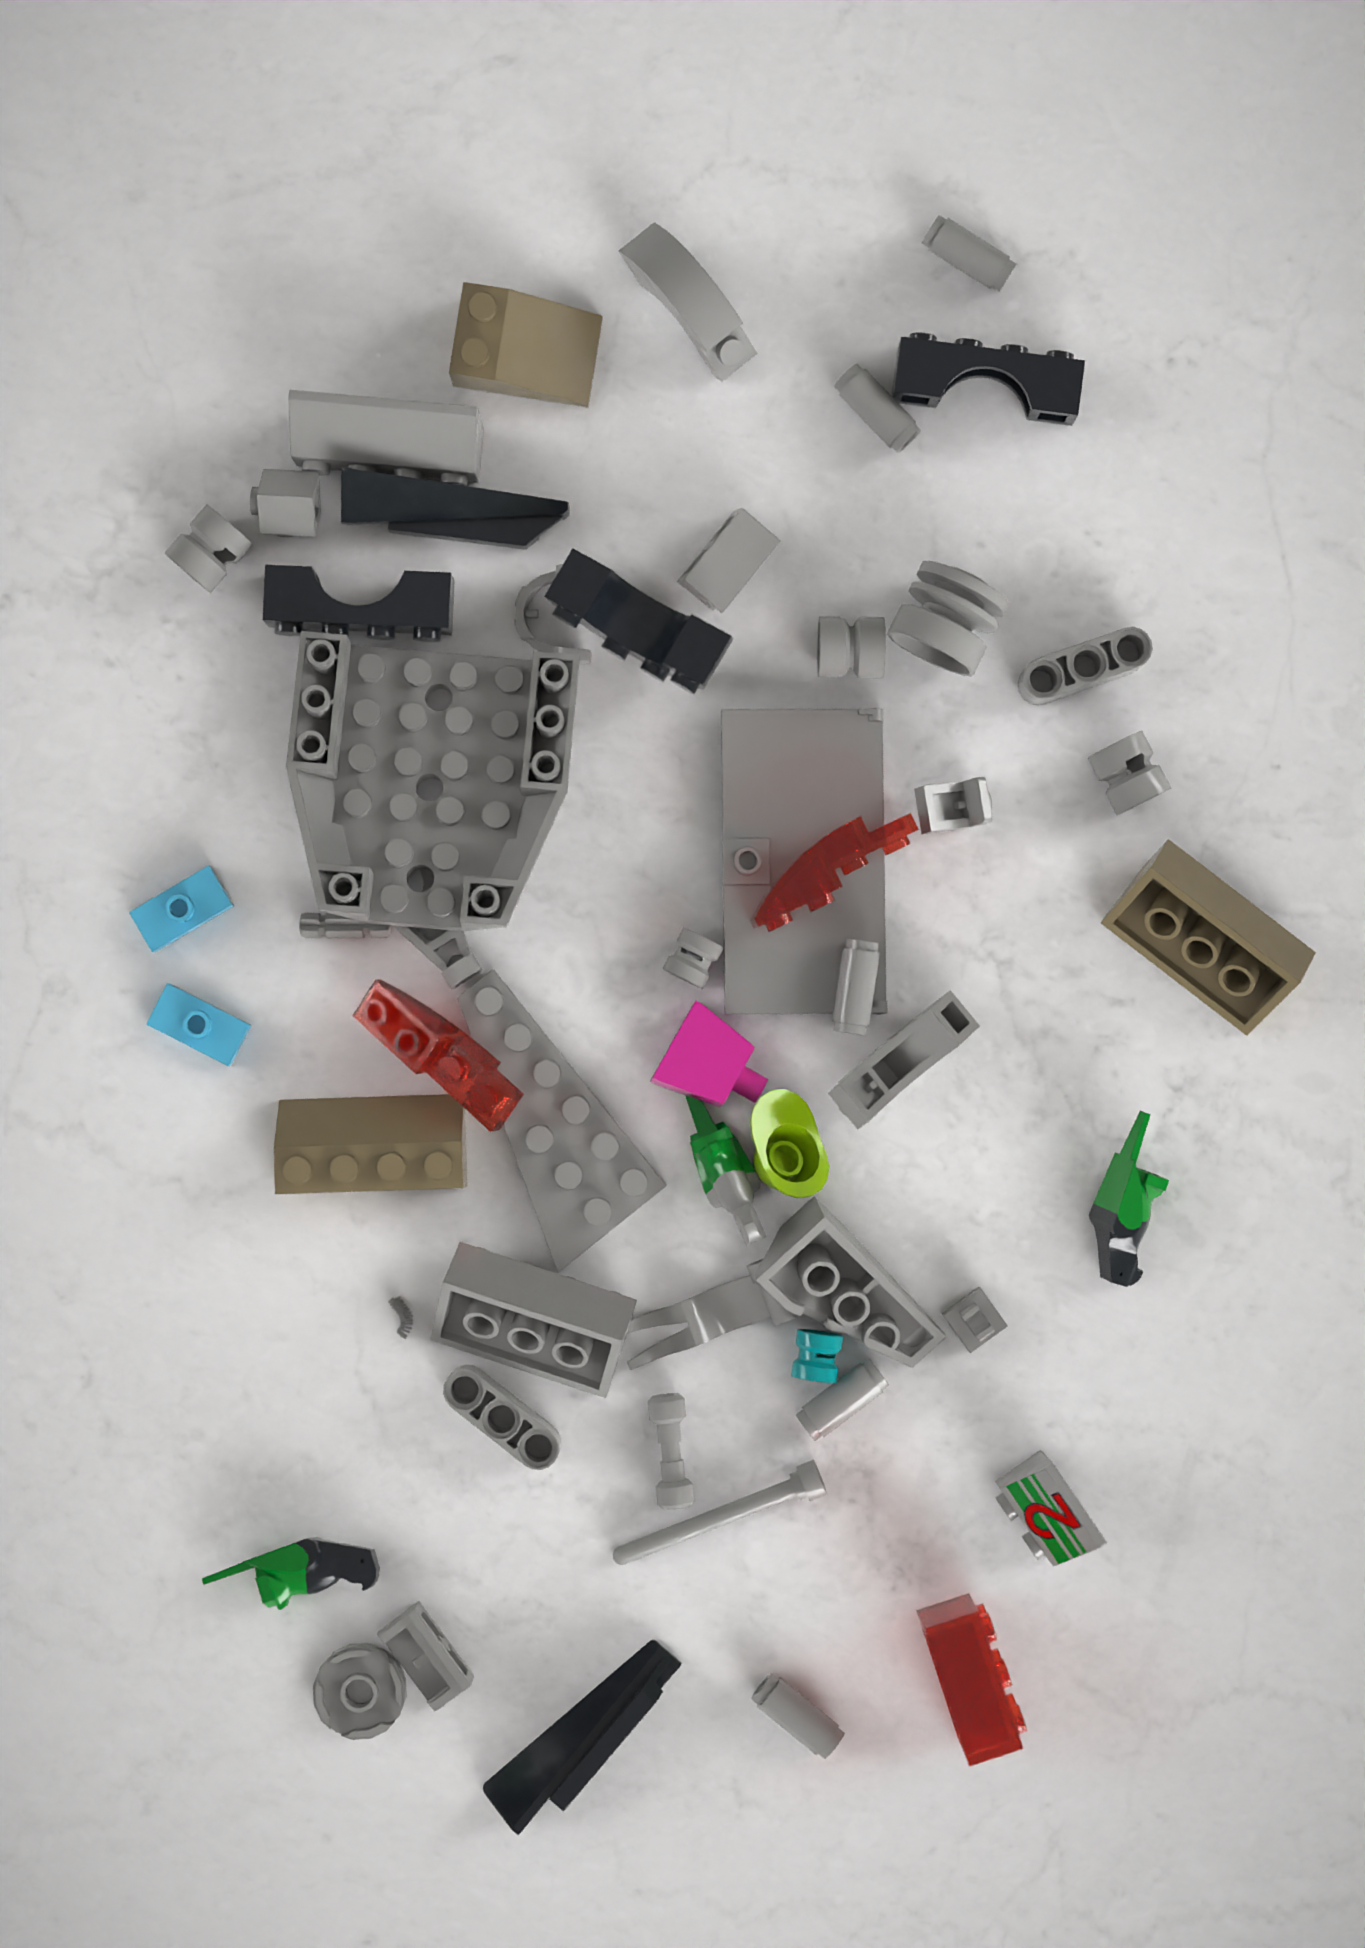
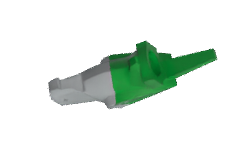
[685,1095,767,1246]

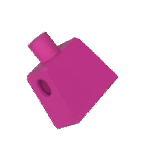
[650,1001,768,1107]

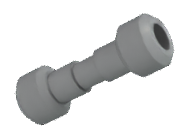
[647,1393,694,1510]

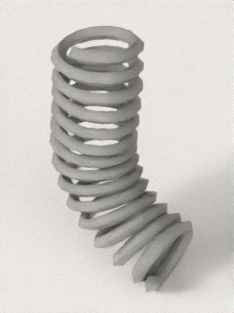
[388,1296,413,1339]

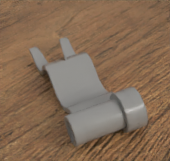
[627,1258,799,1370]

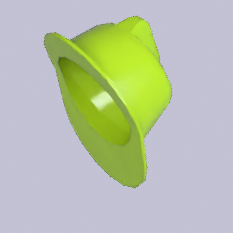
[750,1089,829,1199]

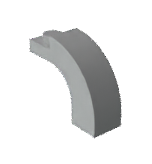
[619,222,758,382]
[828,990,980,1130]

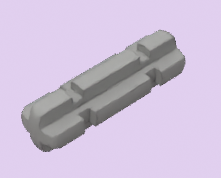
[299,913,391,938]

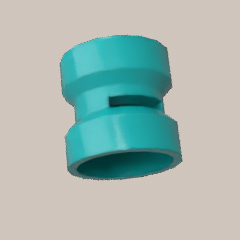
[791,1329,843,1383]

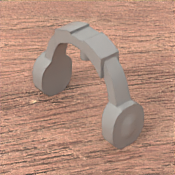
[514,564,591,665]

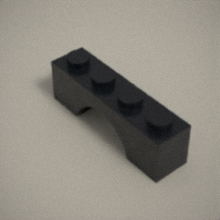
[892,332,1085,426]
[262,565,455,642]

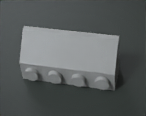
[288,390,484,486]
[430,1242,637,1398]

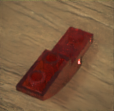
[750,813,919,932]
[352,979,524,1132]

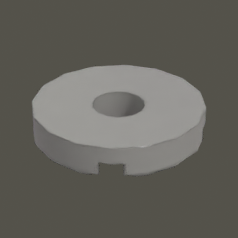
[313,1643,407,1740]

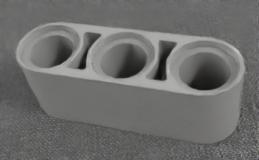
[1018,627,1153,705]
[443,1365,561,1470]

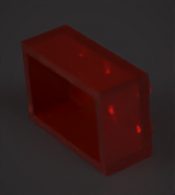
[916,1593,1027,1767]

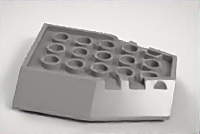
[286,631,580,931]

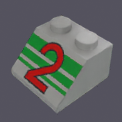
[995,1450,1107,1567]

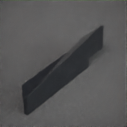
[341,468,570,549]
[483,1640,682,1836]

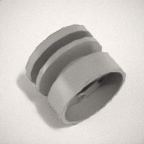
[886,561,1009,677]

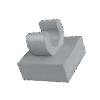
[942,1287,1008,1353]

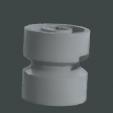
[164,504,253,593]
[817,616,886,678]
[1088,730,1171,815]

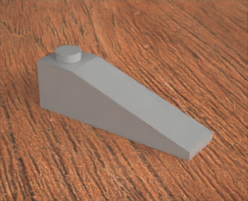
[754,1196,946,1368]

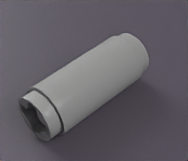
[922,215,1016,292]
[834,364,921,453]
[832,939,880,1036]
[796,1359,889,1441]
[751,1673,845,1759]

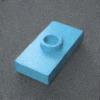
[129,865,234,953]
[146,983,252,1066]

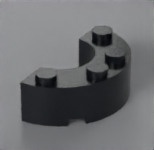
[544,548,733,694]

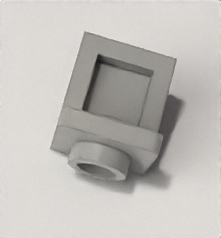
[914,777,992,834]

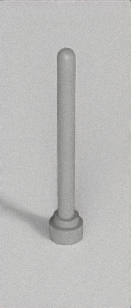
[613,1459,827,1565]

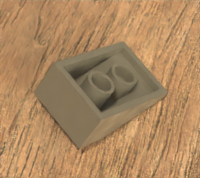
[449,282,603,408]

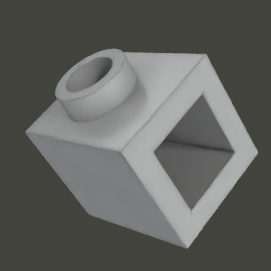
[250,469,321,537]

